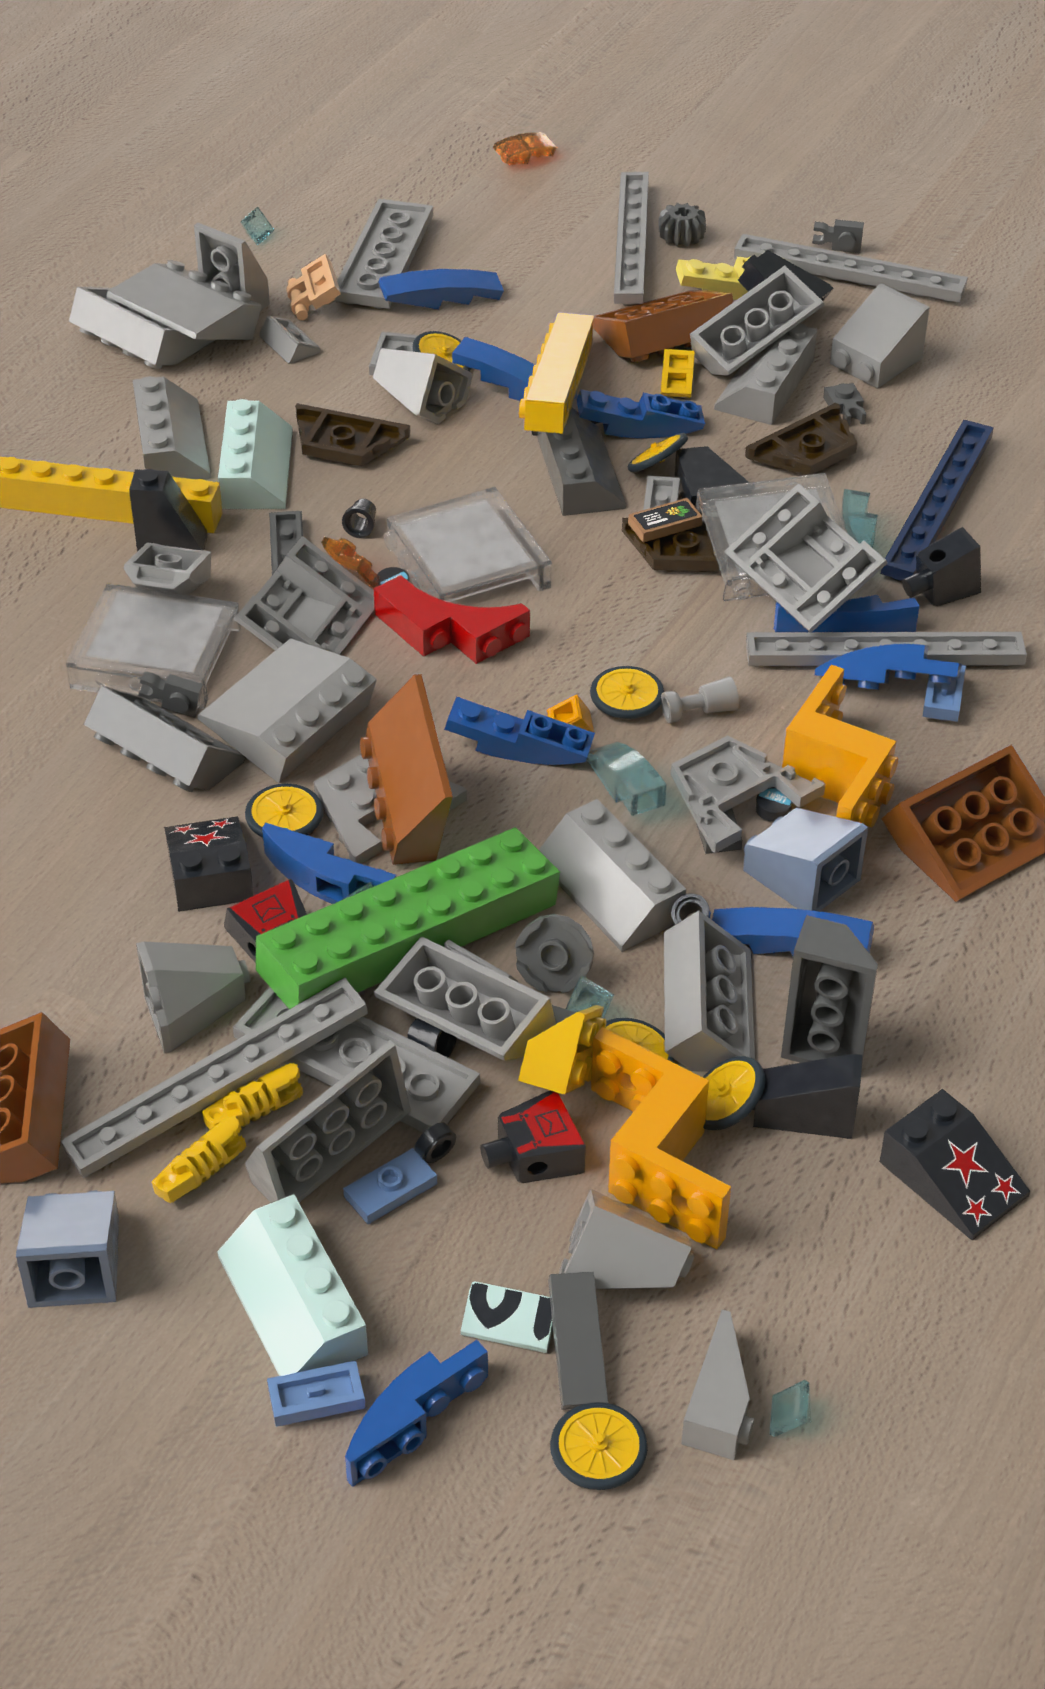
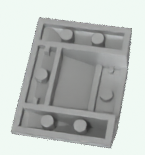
[724,483,887,633]
[234,536,374,655]

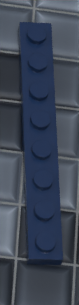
[880,420,994,580]

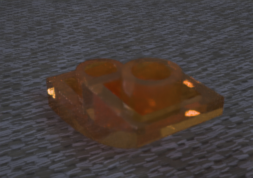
[493,132,557,165]
[321,537,381,589]

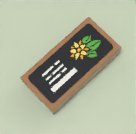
[628,498,702,542]

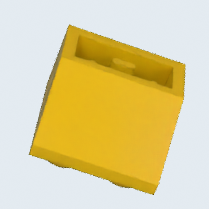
[518,1005,606,1095]

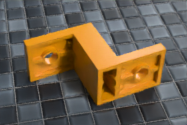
[782,664,899,828]
[591,1027,731,1250]

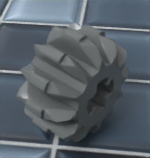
[658,202,706,247]

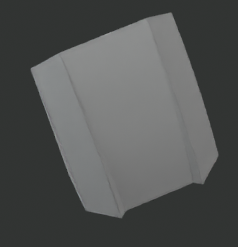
[123,543,211,595]

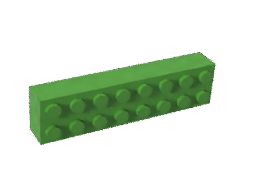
[256,827,560,1009]

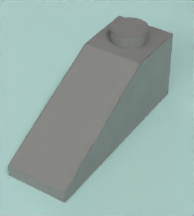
[681,1309,755,1460]

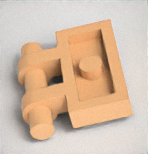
[286,254,341,320]

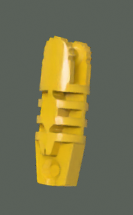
[202,1063,303,1129]
[151,1116,247,1203]

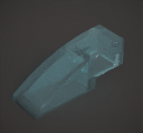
[839,489,878,548]
[587,742,667,816]

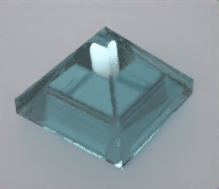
[240,207,274,245]
[565,976,614,1018]
[770,1380,811,1437]

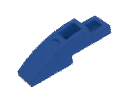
[576,389,705,438]
[815,644,962,690]
[444,696,595,765]
[262,823,396,904]
[345,1340,488,1487]

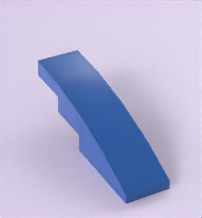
[378,269,504,310]
[452,337,577,401]
[774,595,920,632]
[712,907,874,956]

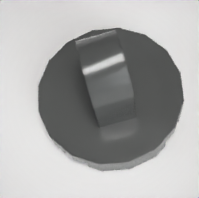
[515,914,594,993]

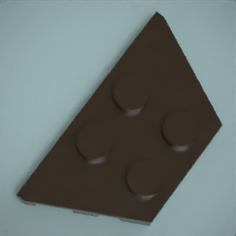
[745,402,857,477]
[295,403,411,466]
[622,518,729,572]

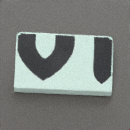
[461,1281,553,1353]

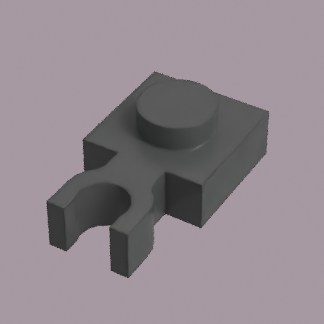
[812,219,864,253]
[823,383,866,426]
[138,671,203,718]

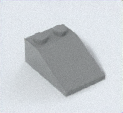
[194,223,270,311]

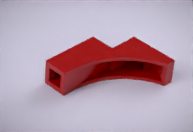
[374,575,530,664]

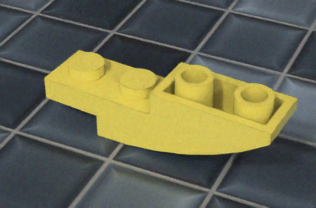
[676,257,750,300]

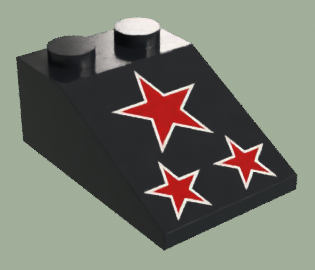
[164,816,254,912]
[879,1089,1030,1240]

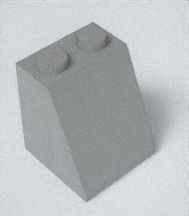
[830,283,930,389]

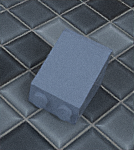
[743,808,868,911]
[16,1190,119,1308]

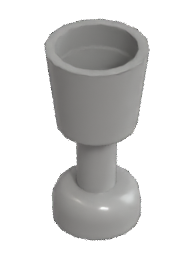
[661,676,739,723]

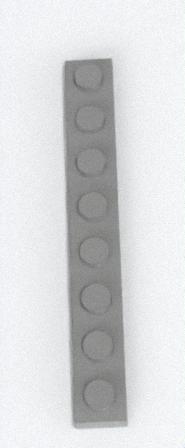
[614,172,649,306]
[734,234,968,303]
[746,632,1027,666]
[61,978,368,1178]

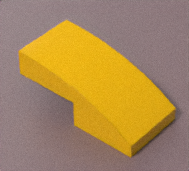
[660,349,695,398]

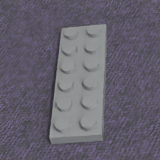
[334,199,433,309]
[233,987,480,1133]

